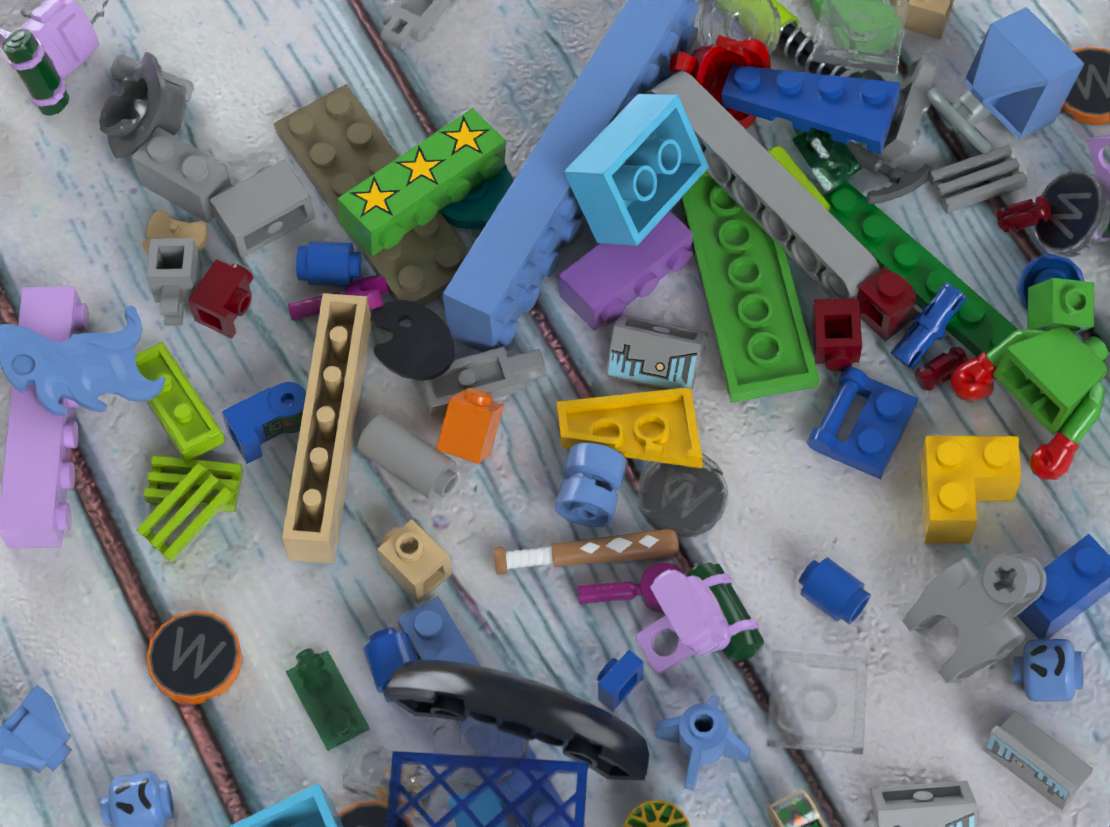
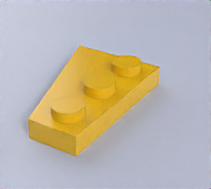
[556,387,703,469]

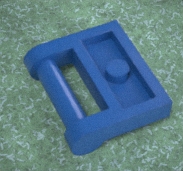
[807,366,918,479]

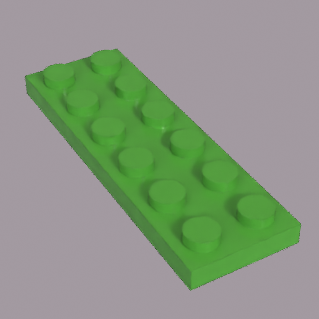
[680,171,819,403]

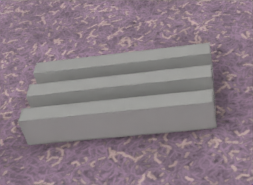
[929,144,1027,214]

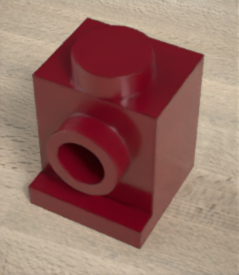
[188,259,254,339]
[857,266,918,342]
[811,299,862,371]

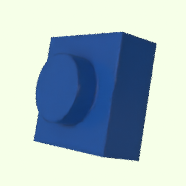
[597,650,644,712]

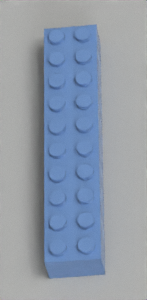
[443,0,699,352]

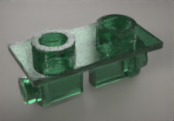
[792,128,862,194]
[285,648,370,751]

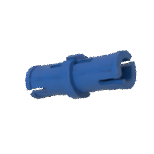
[890,282,968,370]

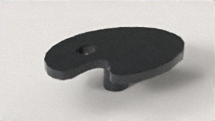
[370,300,455,381]

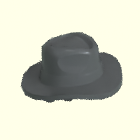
[99,52,186,159]

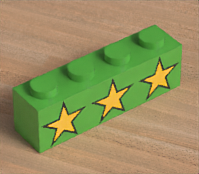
[338,108,506,257]

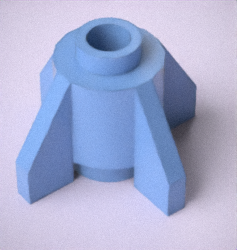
[0,685,72,773]
[655,695,751,791]

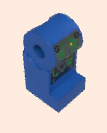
[222,382,306,464]

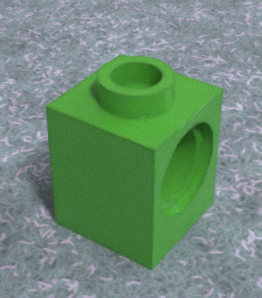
[1027,278,1094,334]

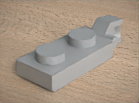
[421,347,546,417]

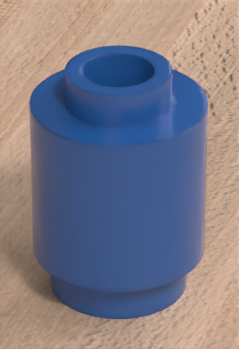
[296,241,362,286]
[798,557,871,625]
[363,628,417,702]

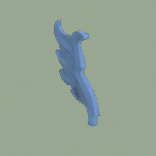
[0,306,166,416]

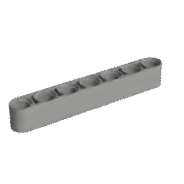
[646,71,880,299]

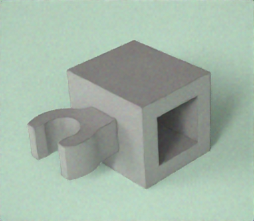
[146,238,202,326]

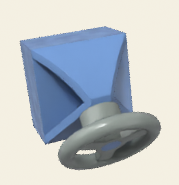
[927,7,1085,153]

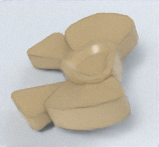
[142,209,209,254]

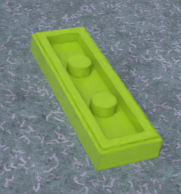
[135,342,226,463]

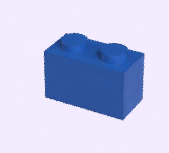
[1017,534,1110,639]

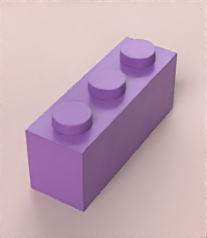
[558,210,693,331]

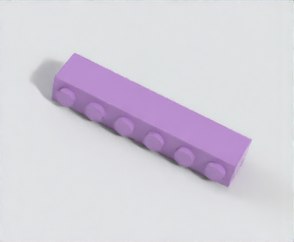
[0,286,89,548]

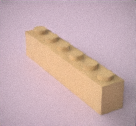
[282,293,372,564]

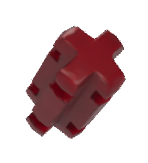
[996,196,1052,233]
[914,347,969,391]

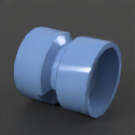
[555,443,627,527]

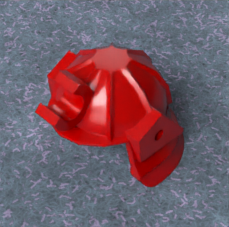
[667,35,771,129]

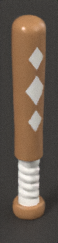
[494,529,679,575]

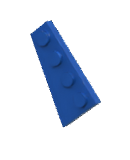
[721,65,900,155]

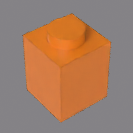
[436,388,505,464]

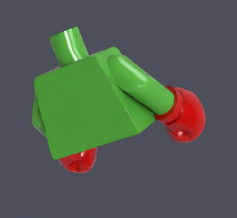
[951,326,1108,480]

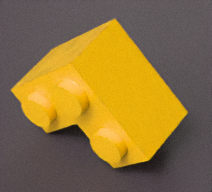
[920,436,1021,543]

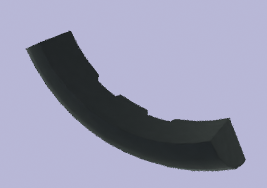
[384,660,650,781]

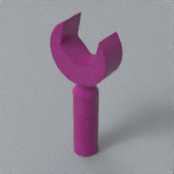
[288,275,389,320]
[578,563,683,613]

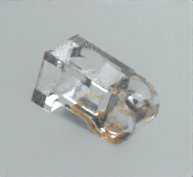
[343,737,441,818]

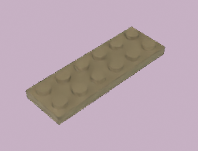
[274,84,469,306]

